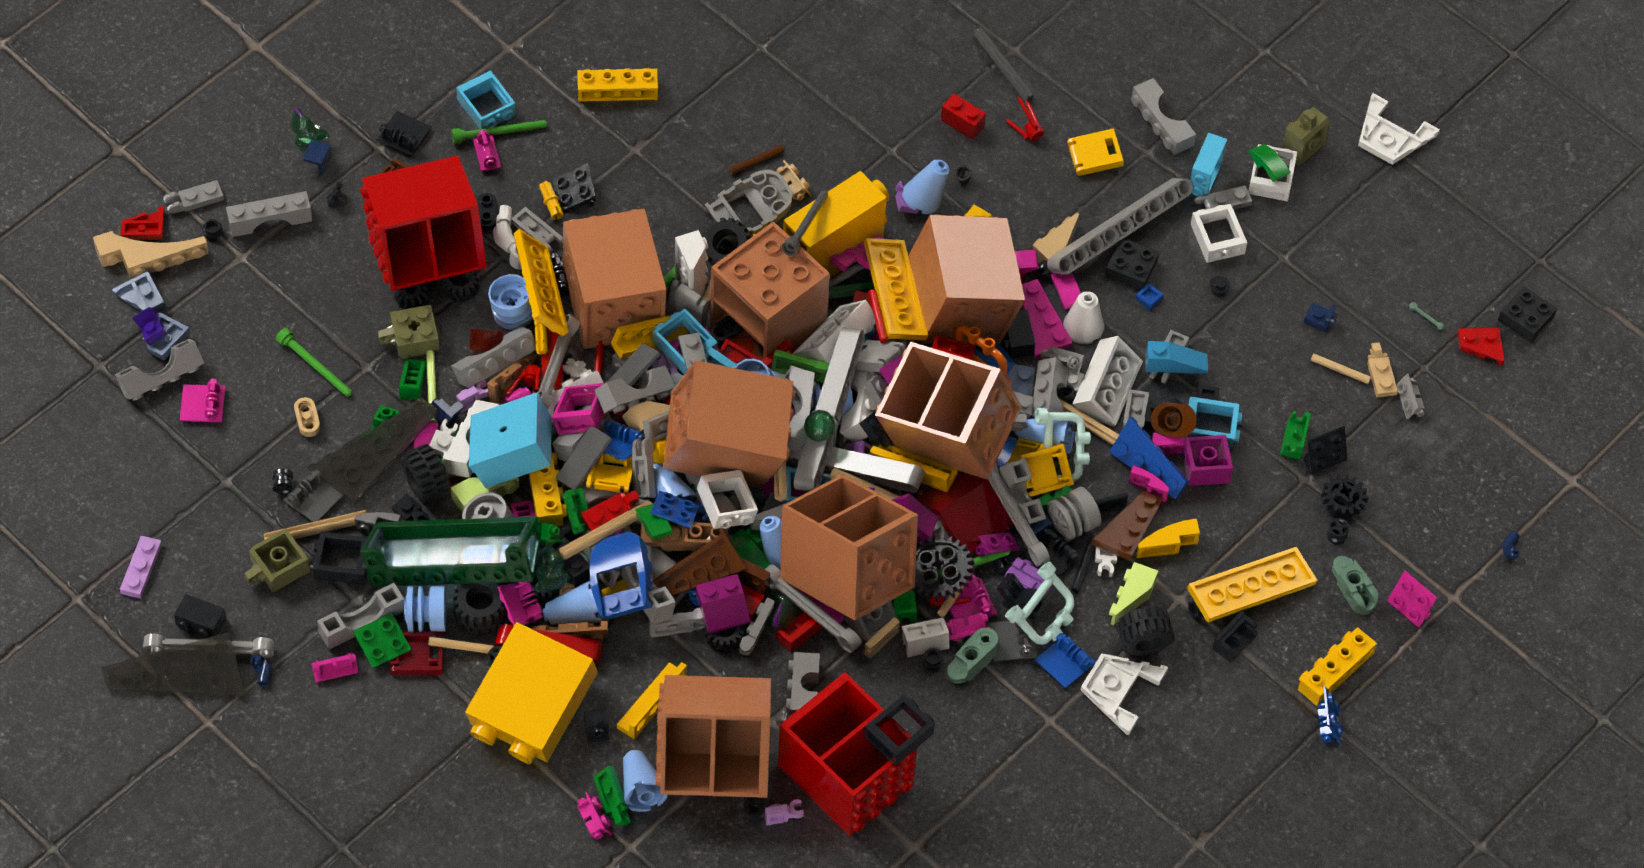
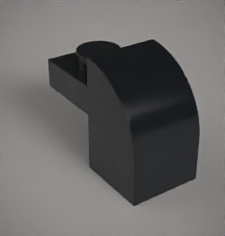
[997,573,1047,619]

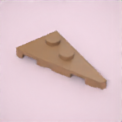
[487,352,537,405]
[533,621,609,641]

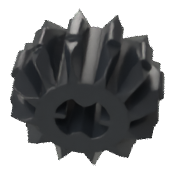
[394,283,429,309]

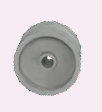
[462,493,514,519]

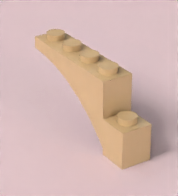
[93,231,209,280]

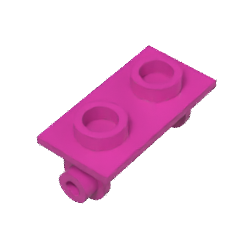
[473,130,501,172]
[946,612,990,641]
[311,653,359,683]
[577,792,612,840]

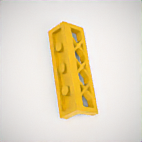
[611,315,689,359]
[870,444,958,492]
[617,662,687,740]

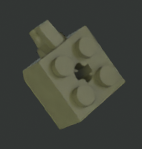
[1282,106,1331,166]
[378,305,440,359]
[244,528,310,592]

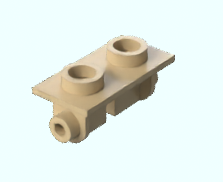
[776,160,812,201]

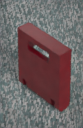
[390,632,443,675]

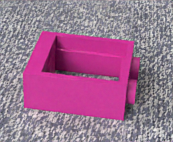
[552,383,604,435]

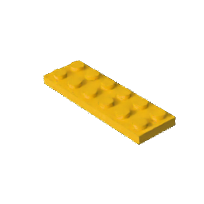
[514,229,569,336]
[864,238,928,341]
[1187,547,1318,623]

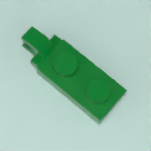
[593,765,631,827]

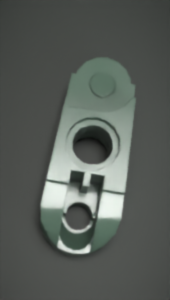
[1331,556,1378,615]
[947,628,999,684]

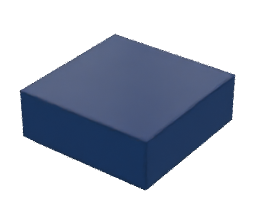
[1135,283,1164,311]

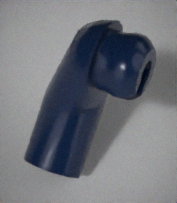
[1501,531,1520,560]
[250,655,272,686]

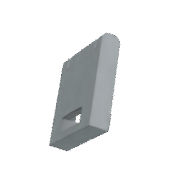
[667,280,709,328]
[856,340,906,372]

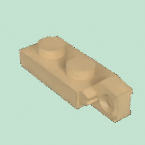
[1367,343,1398,397]

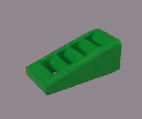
[399,359,427,400]

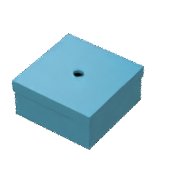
[469,392,552,488]

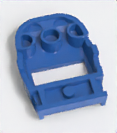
[590,532,653,621]

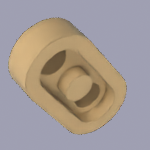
[294,397,320,437]

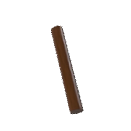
[728,145,784,176]

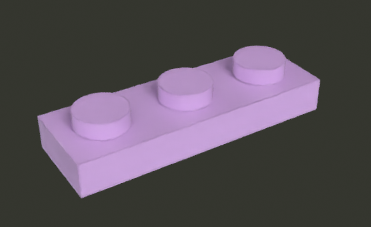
[120,536,162,599]

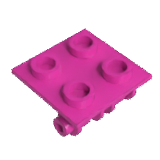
[180,379,226,422]
[1387,571,1437,628]
[948,575,997,624]
[497,582,543,626]

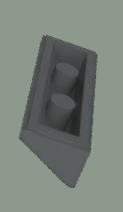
[607,344,660,387]
[556,426,612,490]

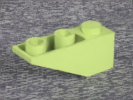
[451,477,519,513]
[1109,562,1158,625]

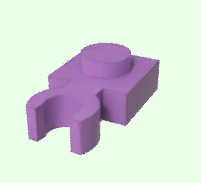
[895,181,919,214]

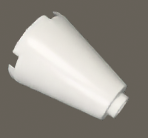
[1063,291,1104,344]

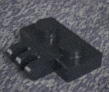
[859,411,893,448]

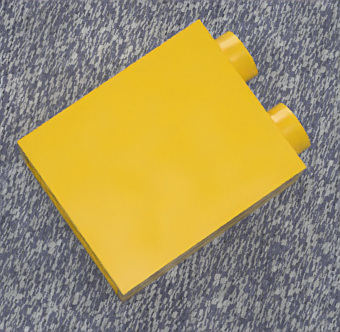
[783,171,889,278]
[465,622,598,764]

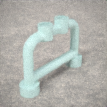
[1035,408,1091,483]
[1005,562,1074,645]

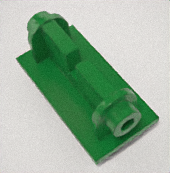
[562,487,589,535]
[539,522,563,546]

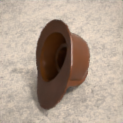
[1151,402,1197,437]

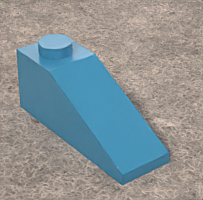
[1145,341,1208,374]

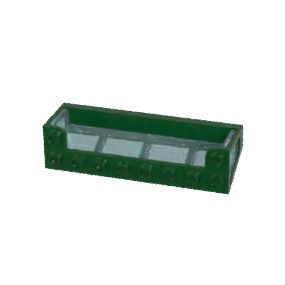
[361,516,542,587]

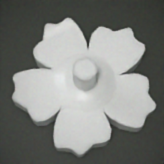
[563,358,587,379]

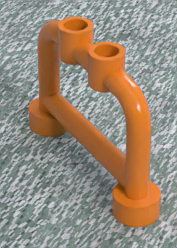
[955,325,1011,386]

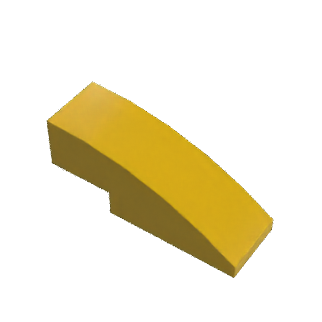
[1136,519,1200,558]

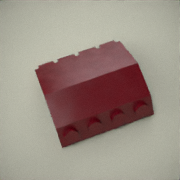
[913,471,1015,555]

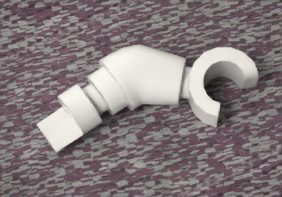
[493,205,522,270]

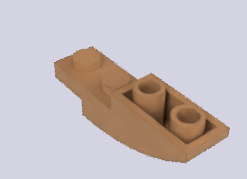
[641,522,728,551]

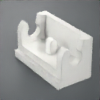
[902,618,949,657]

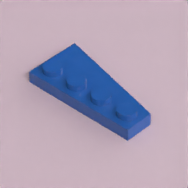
[1109,417,1189,499]

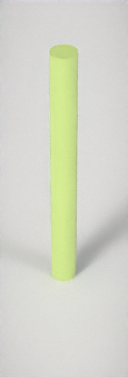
[426,350,437,423]

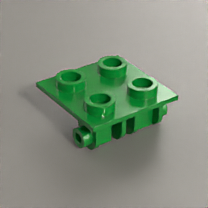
[353,613,411,668]

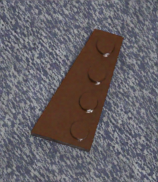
[1092,491,1163,561]

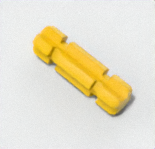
[534,320,548,355]

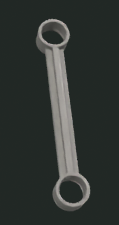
[538,314,580,410]
[988,463,1050,567]
[764,564,862,653]
[143,634,275,659]

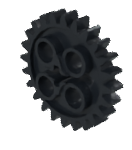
[912,535,975,602]

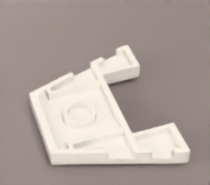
[1358,93,1440,165]
[1081,654,1168,736]

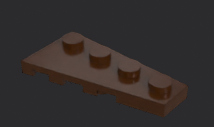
[653,533,748,596]

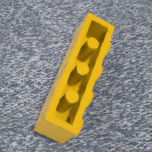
[577,68,658,101]
[529,450,567,528]
[1298,627,1377,706]

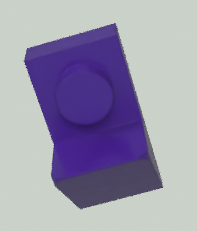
[132,307,167,346]

